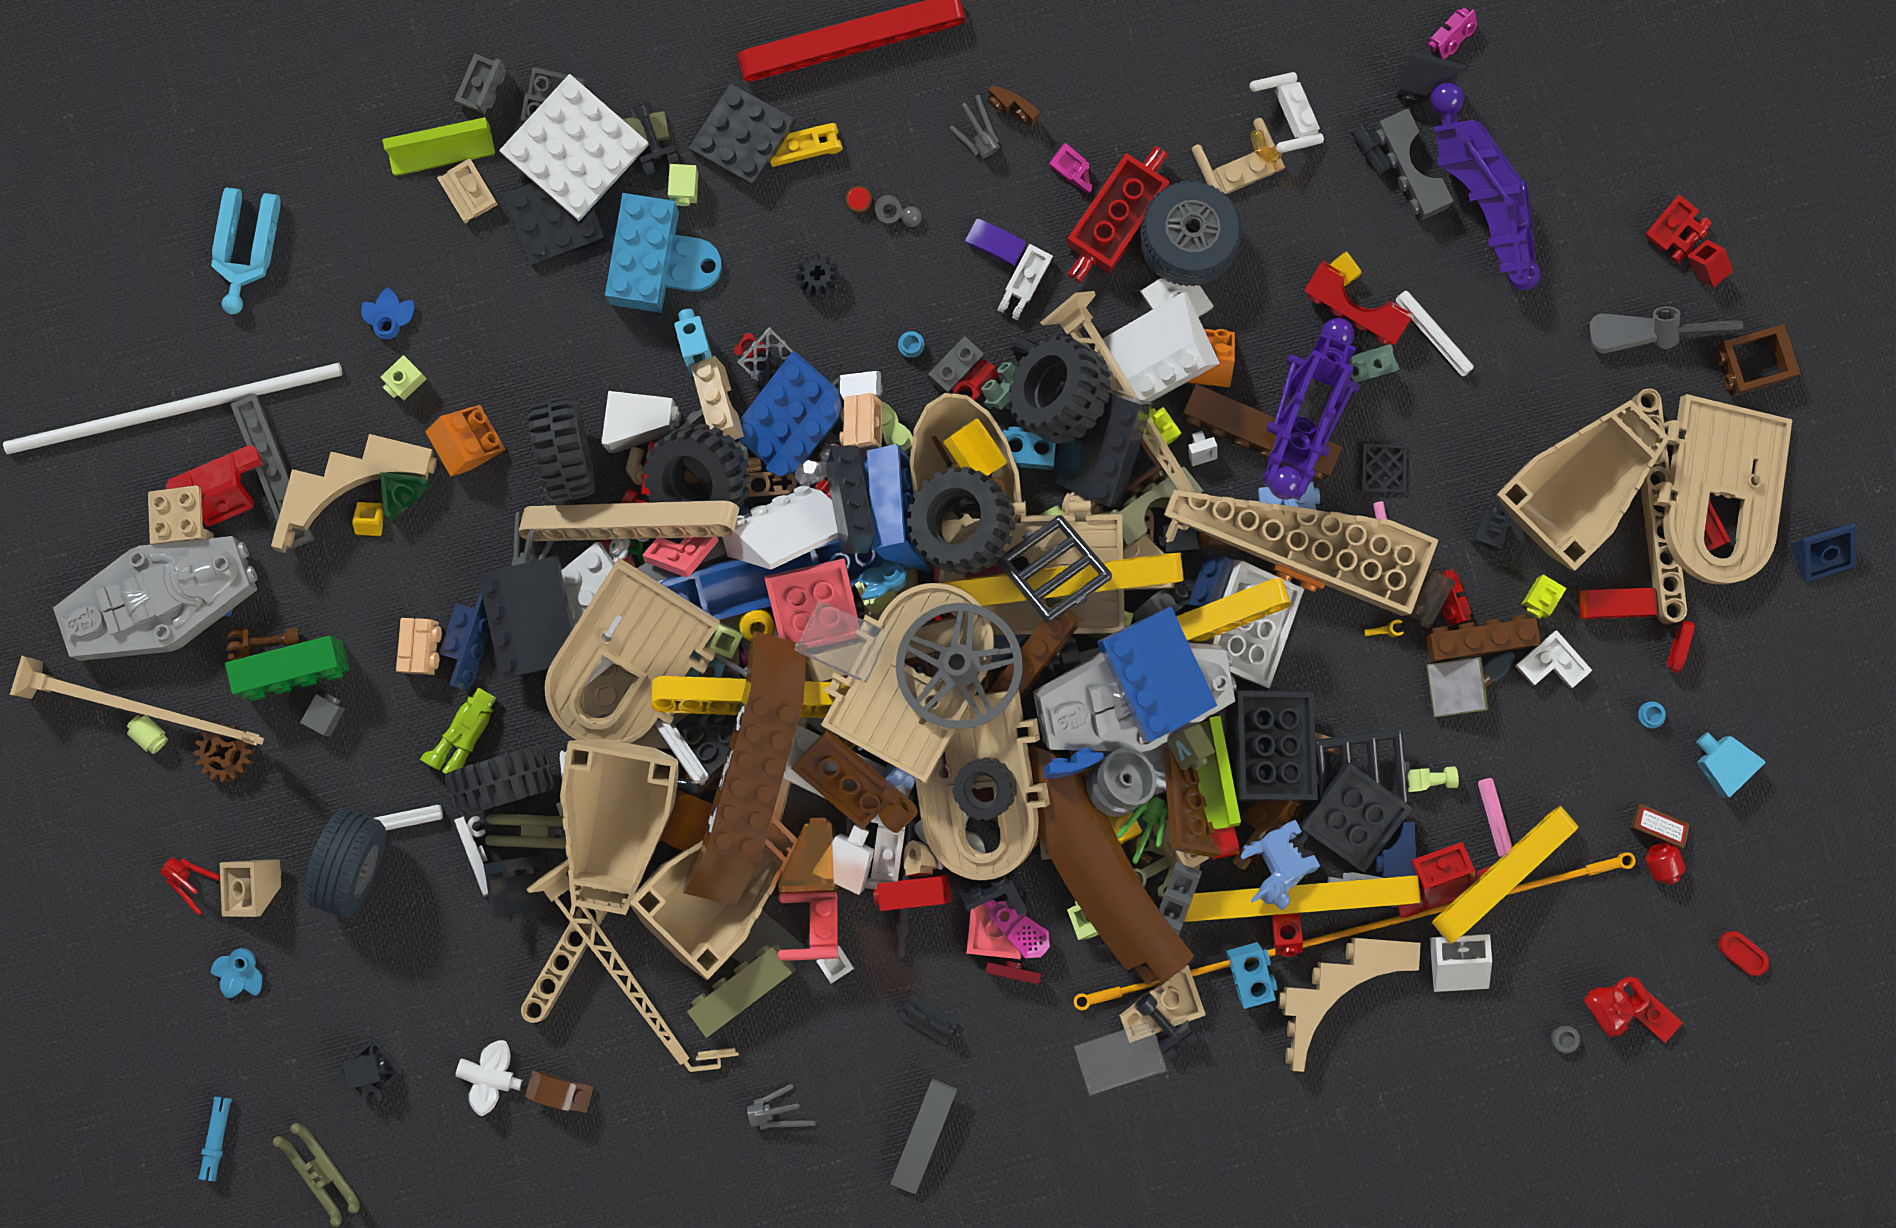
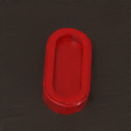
[1667,620,1694,673]
[1718,931,1769,976]

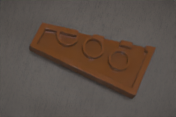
[1163,745,1221,858]

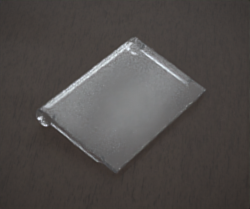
[794,600,889,683]
[1074,1021,1167,1096]

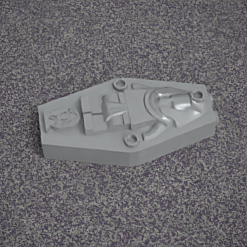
[53,536,258,661]
[1033,643,1236,752]

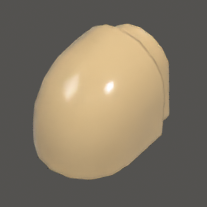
[904,841,936,877]

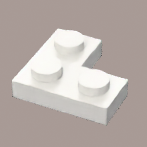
[1515,630,1592,689]

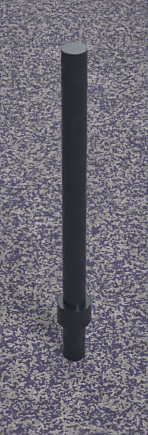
[894,795,917,957]

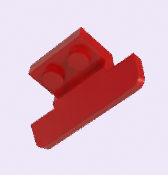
[166,445,262,527]
[1397,842,1492,918]

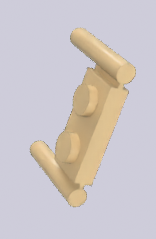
[1192,118,1285,195]

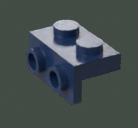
[1188,555,1233,608]

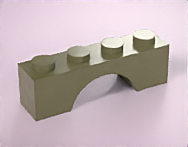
[1109,466,1203,552]

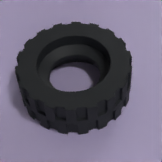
[953,757,1017,820]

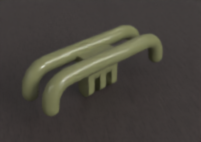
[485,814,566,849]
[273,1123,360,1227]

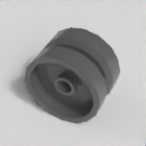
[1086,748,1156,817]

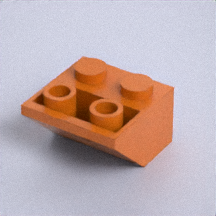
[1187,329,1235,387]
[425,405,506,476]

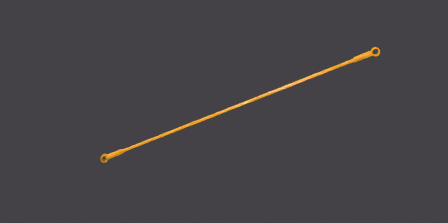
[1073,853,1635,1010]

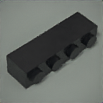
[825,446,875,554]

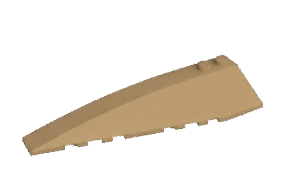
[1164,490,1438,616]

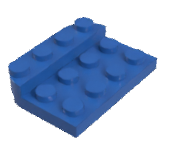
[739,351,842,476]

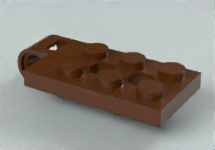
[791,729,918,833]

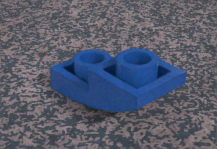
[1044,748,1103,779]

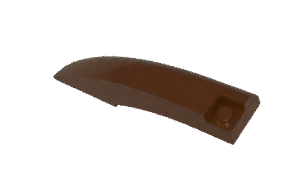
[1027,743,1194,985]

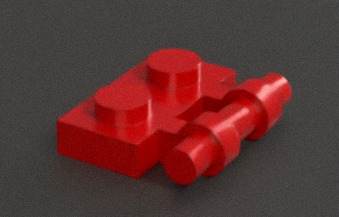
[1644,195,1712,264]

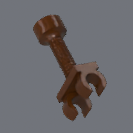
[227,628,300,661]

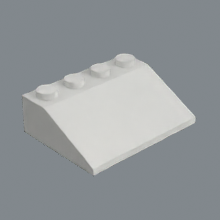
[1102,292,1220,402]
[722,486,839,569]
[1200,560,1304,688]

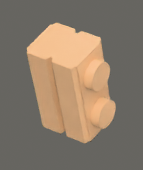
[840,392,882,455]
[396,618,442,675]

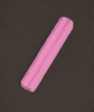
[1478,778,1512,857]

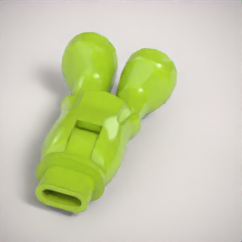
[420,688,496,774]

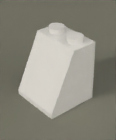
[602,391,681,453]

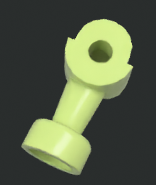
[1407,766,1459,792]

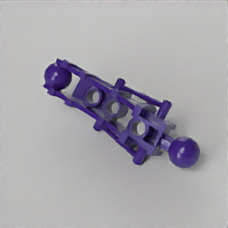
[1431,82,1541,291]
[1262,318,1360,501]

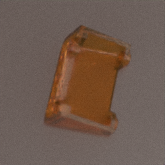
[779,818,839,893]

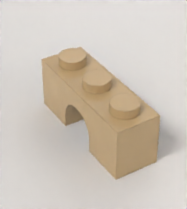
[691,356,744,440]

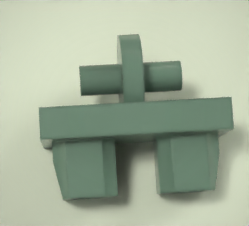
[1348,344,1399,382]
[981,362,1018,410]

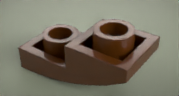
[988,85,1040,126]

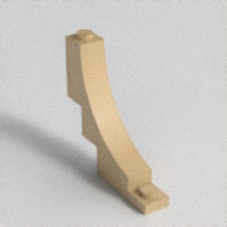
[271,434,437,553]

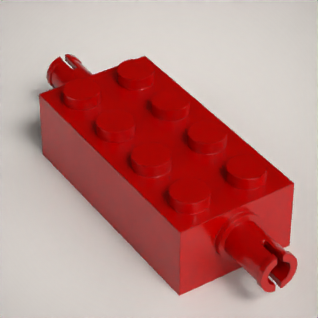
[1066,146,1170,284]

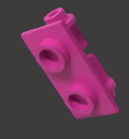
[1428,8,1478,60]

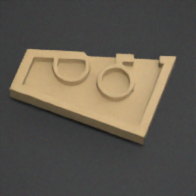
[1119,964,1206,1043]

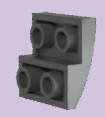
[521,67,585,121]

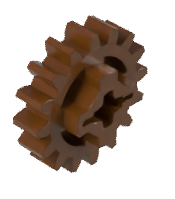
[193,723,255,782]

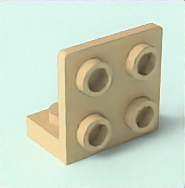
[148,486,214,545]

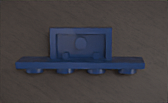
[439,591,490,692]

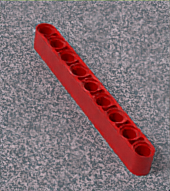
[737,0,966,82]

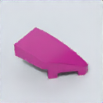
[1048,143,1092,193]

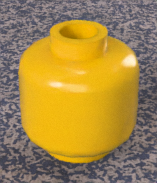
[738,607,774,642]

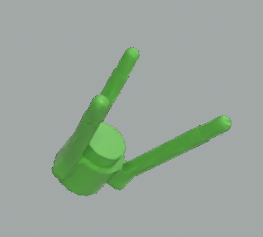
[1117,796,1168,864]

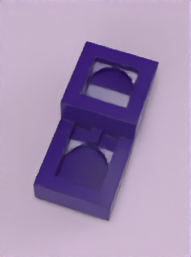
[965,219,1027,266]

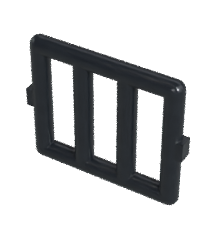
[997,515,1112,623]
[1315,728,1410,803]

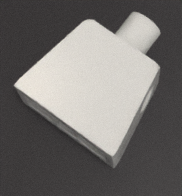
[812,825,874,895]

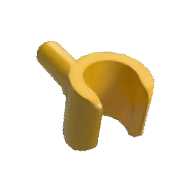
[1364,620,1404,637]

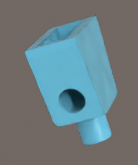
[674,309,712,377]
[1696,732,1766,798]

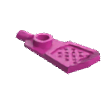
[983,899,1050,958]

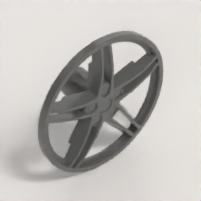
[896,603,1023,729]

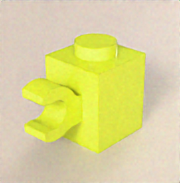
[1148,407,1181,445]
[1521,575,1566,619]

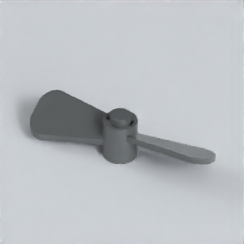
[1590,307,1743,353]

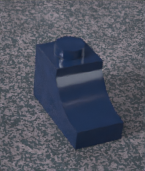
[1375,822,1416,877]

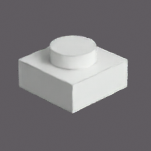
[817,946,854,983]

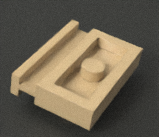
[437,158,498,224]

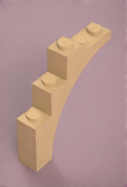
[1278,938,1420,1072]

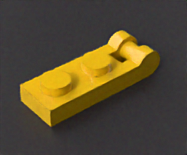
[771,123,843,167]

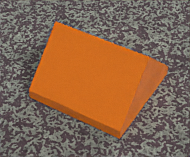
[660,789,713,850]

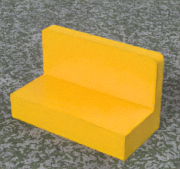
[943,419,1007,476]

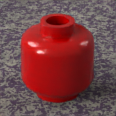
[1645,842,1686,884]

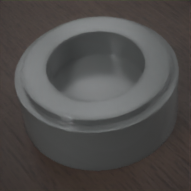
[1551,1026,1580,1053]

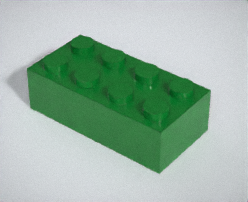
[225,635,350,701]

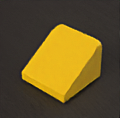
[1330,252,1362,287]
[352,502,384,536]

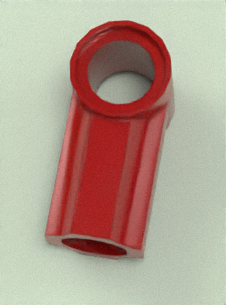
[953,359,999,401]

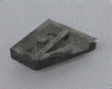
[1409,563,1455,628]

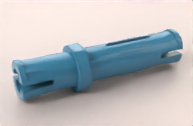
[198,1097,232,1181]

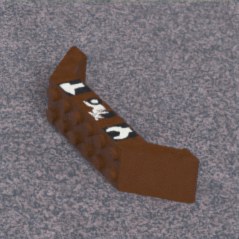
[683,631,807,906]

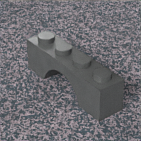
[1375,109,1454,221]

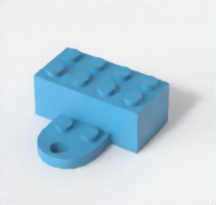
[605,193,722,313]

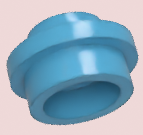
[898,331,924,358]
[1638,702,1666,728]

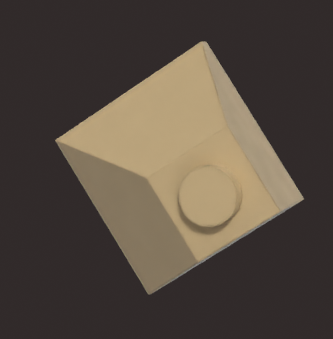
[220,860,281,917]

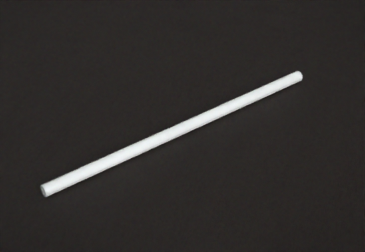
[3,363,343,454]

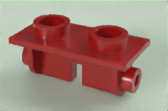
[1431,569,1472,627]

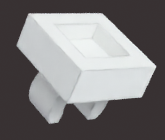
[1189,431,1217,466]

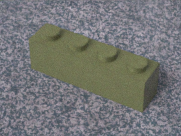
[687,944,796,1038]

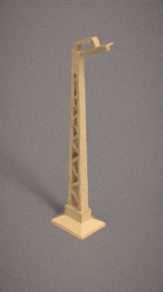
[1040,291,1196,542]
[10,656,264,745]
[527,859,739,1072]

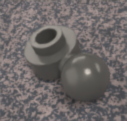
[875,195,922,227]

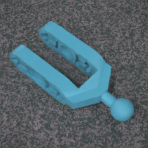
[211,187,280,314]

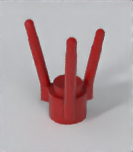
[160,857,220,915]

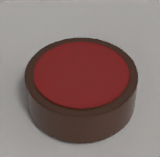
[846,186,872,214]

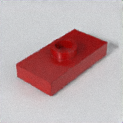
[1630,991,1683,1043]

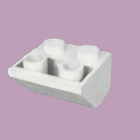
[1430,934,1492,992]

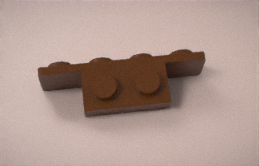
[1241,800,1307,865]

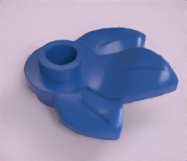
[361,288,414,340]

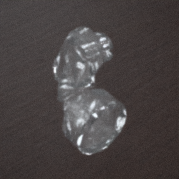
[795,444,839,486]

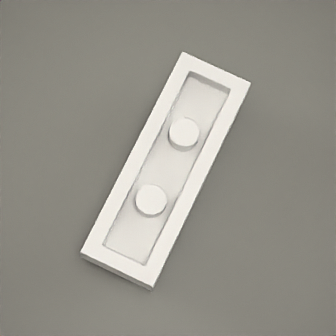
[455,816,488,897]

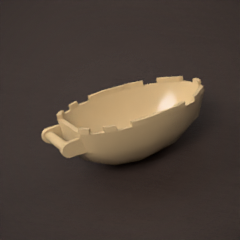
[910,393,1022,575]

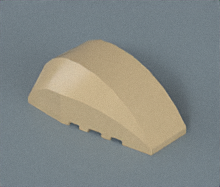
[1496,400,1670,571]
[560,739,679,915]
[629,815,800,980]

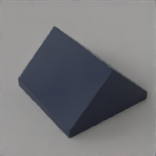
[1791,523,1856,583]

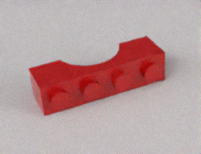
[1304,260,1413,345]

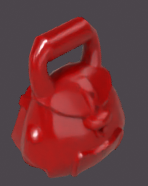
[1584,977,1651,1037]

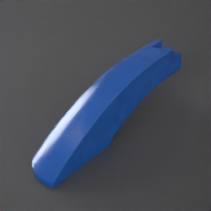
[658,537,911,620]

